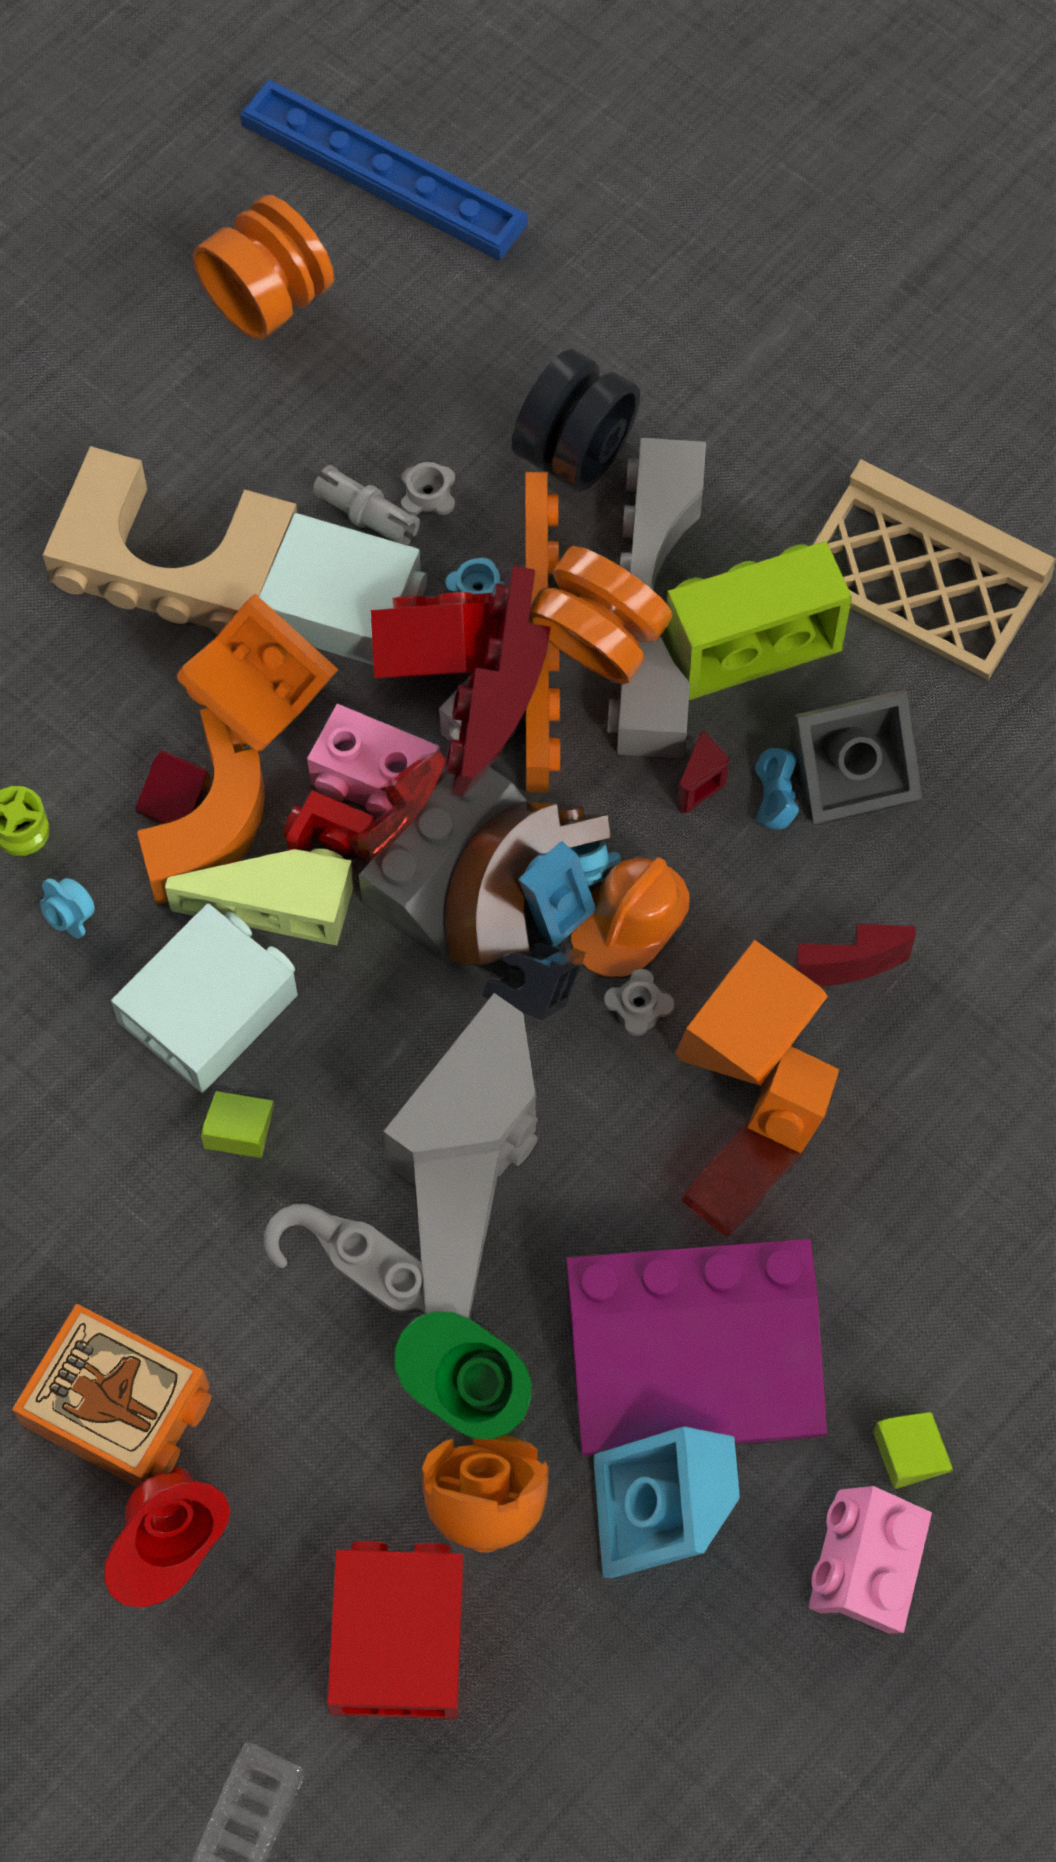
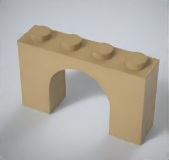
[43,446,297,635]

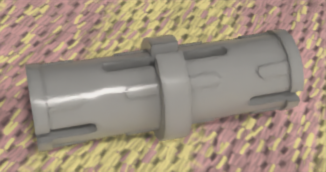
[313,465,420,545]

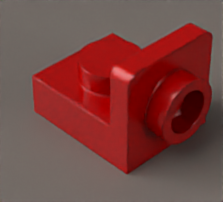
[283,790,376,859]

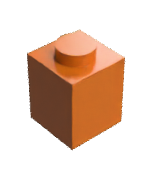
[748,1046,840,1153]

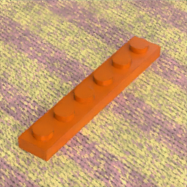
[525,472,560,792]

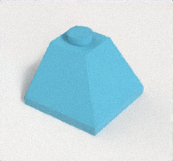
[593,1427,740,1578]

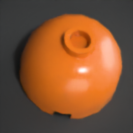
[422,1435,548,1552]

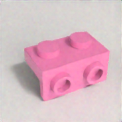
[809,1486,932,1634]

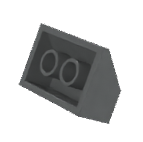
[359,767,527,967]

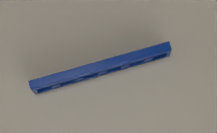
[240,79,528,261]

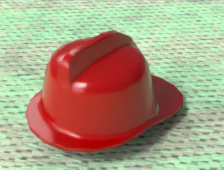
[104,1466,230,1608]

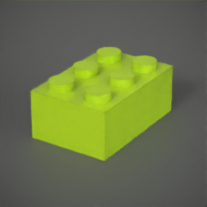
[664,541,852,700]

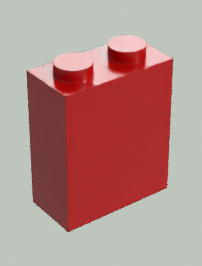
[327,1541,464,1719]

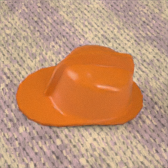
[571,857,690,978]

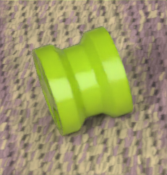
[0,786,50,856]

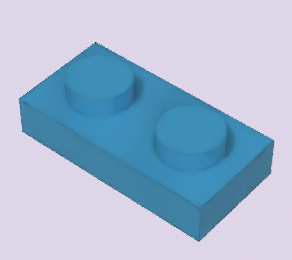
[519,841,596,947]

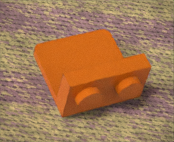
[177,594,339,751]

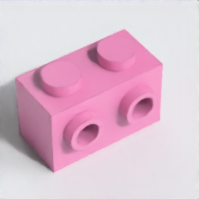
[307,704,441,823]

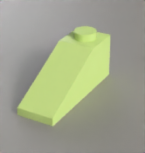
[165,849,354,946]

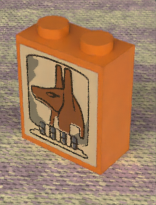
[12,1303,212,1487]

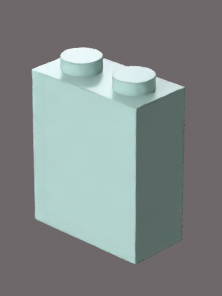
[259,513,427,665]
[111,903,298,1094]

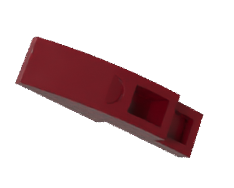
[445,565,551,797]

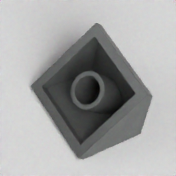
[789,690,922,824]

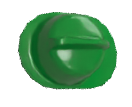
[395,1311,532,1440]

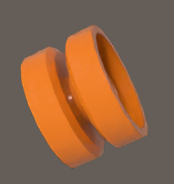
[529,546,673,684]

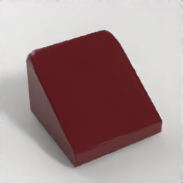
[677,731,729,814]
[135,750,212,824]

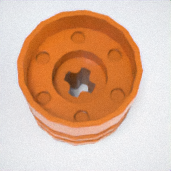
[192,195,334,340]

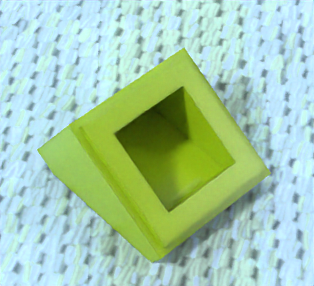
[201,1091,274,1158]
[873,1412,953,1490]

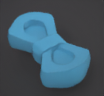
[755,748,799,830]

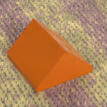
[675,940,828,1086]

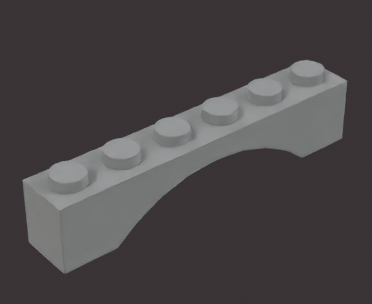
[607,438,706,759]

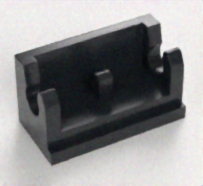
[482,941,586,1021]

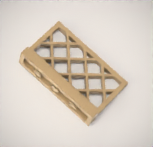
[813,459,1055,681]

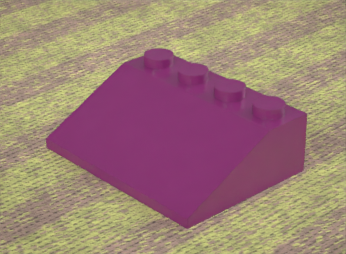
[566,1239,827,1456]

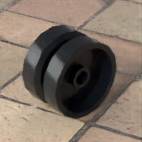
[512,349,641,492]

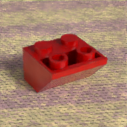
[370,592,498,678]

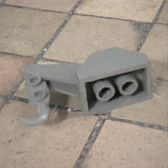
[263,993,538,1319]

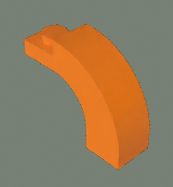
[137,708,265,905]

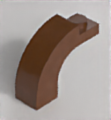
[445,802,611,965]

